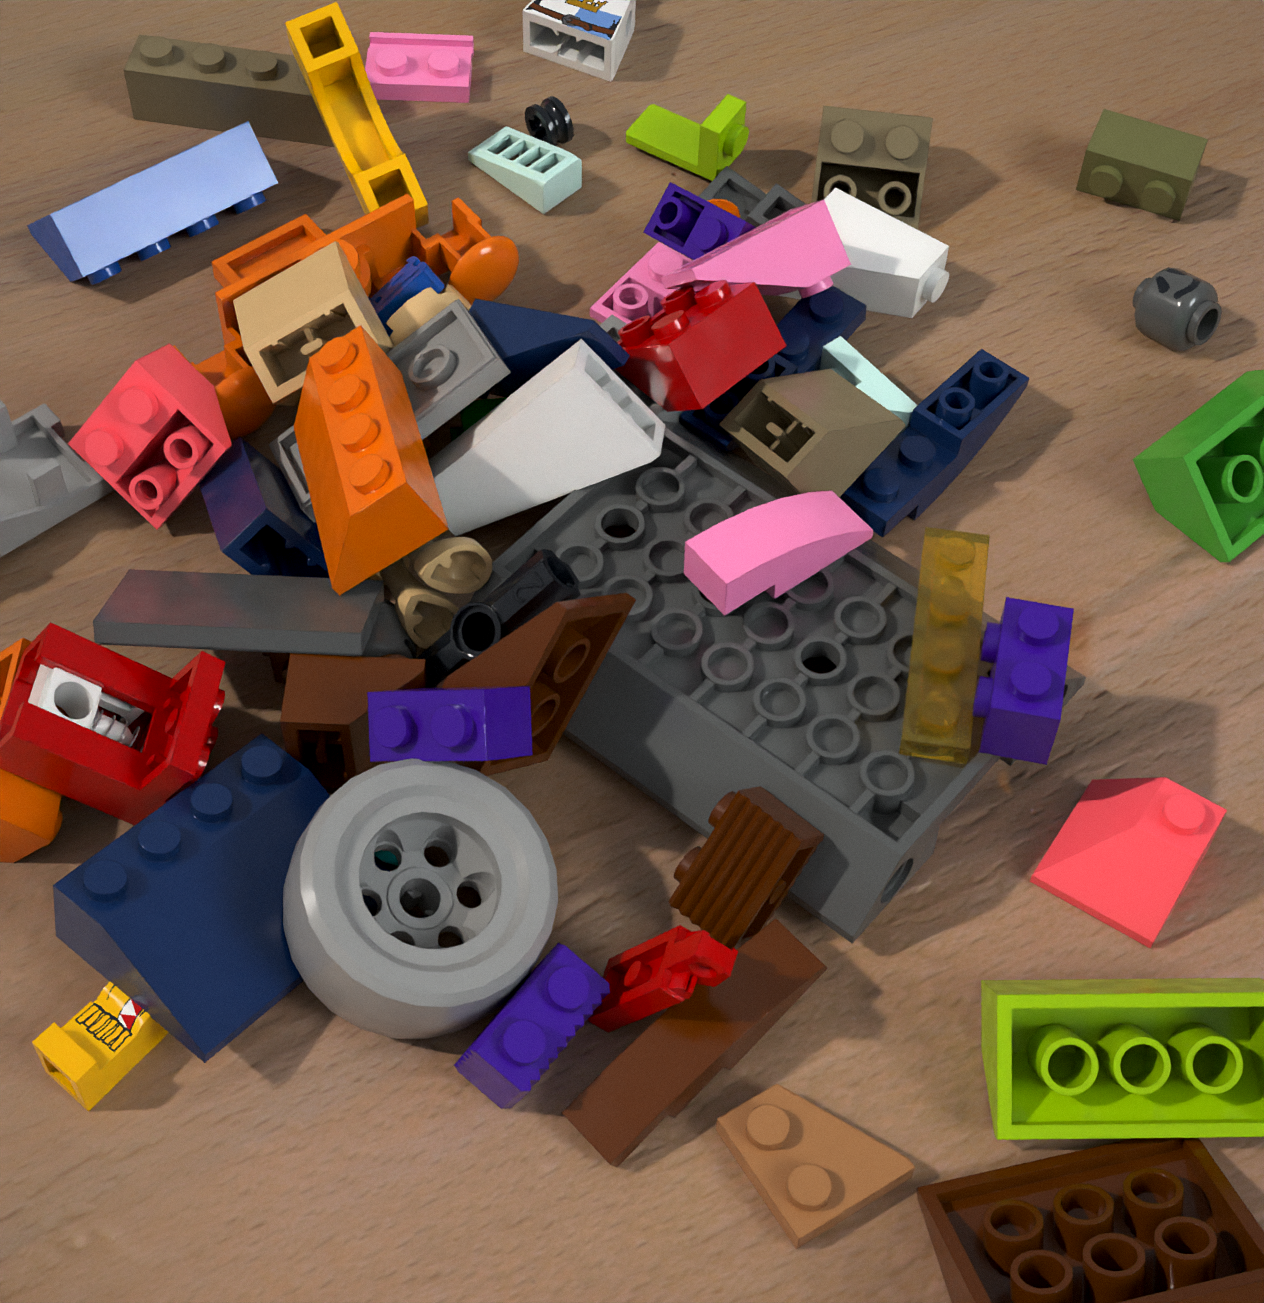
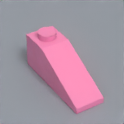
[661,199,851,298]

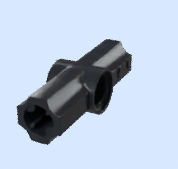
[416,549,581,688]

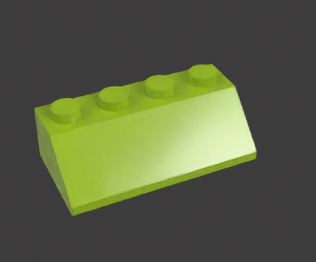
[981,978,1264,1140]

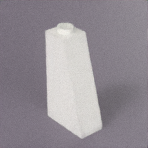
[428,339,665,536]

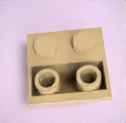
[233,241,394,406]

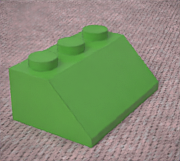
[1132,370,1264,562]

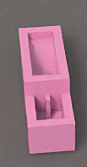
[684,491,873,616]

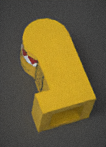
[32,982,169,1112]

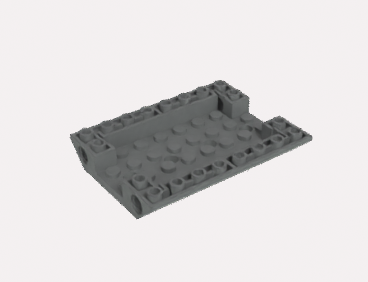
[469,421,1086,944]

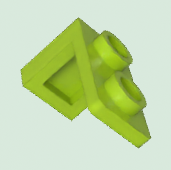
[626,94,749,181]

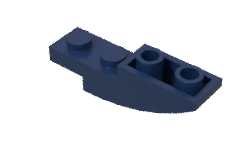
[679,285,867,452]
[839,349,1029,537]

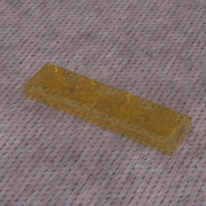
[899,527,990,764]

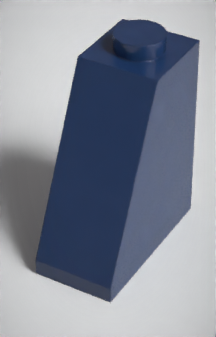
[199,436,330,578]

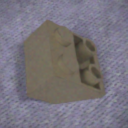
[811,105,933,229]
[719,369,906,497]

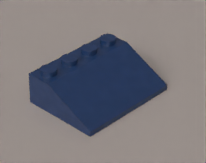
[53,733,390,1063]

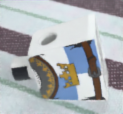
[523,0,636,82]

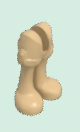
[368,537,492,649]

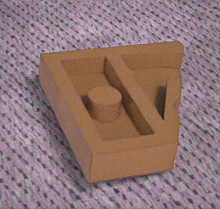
[715,1084,915,1249]

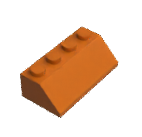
[294,325,449,596]

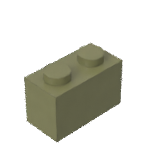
[1076,109,1208,221]

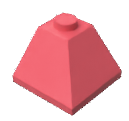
[1030,777,1227,948]

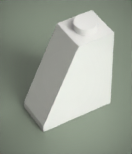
[778,188,949,318]

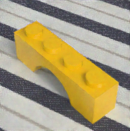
[285,2,429,228]

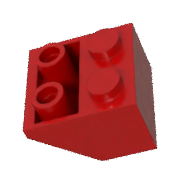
[615,280,786,412]

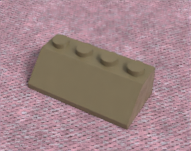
[124,34,335,147]

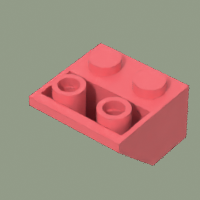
[68,343,232,530]

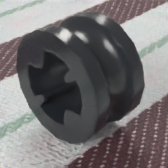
[525,96,574,146]

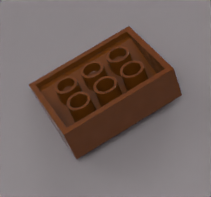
[917,1138,1264,1303]

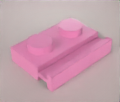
[365,32,474,103]

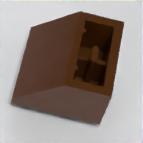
[280,653,428,794]

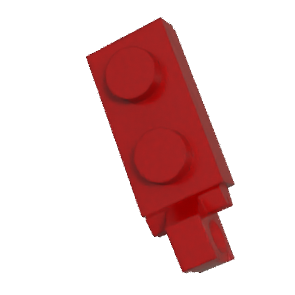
[588,925,738,1033]

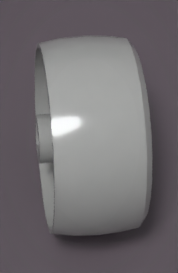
[283,758,558,1039]

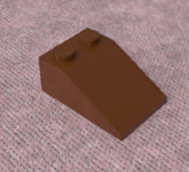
[436,592,636,776]

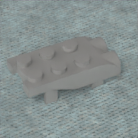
[0,400,115,558]

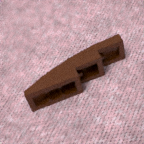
[562,919,828,1168]

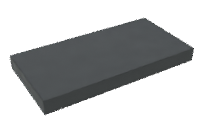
[93,569,384,656]

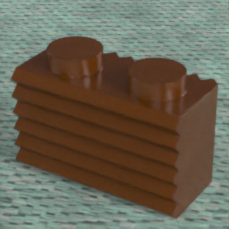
[668,786,824,950]

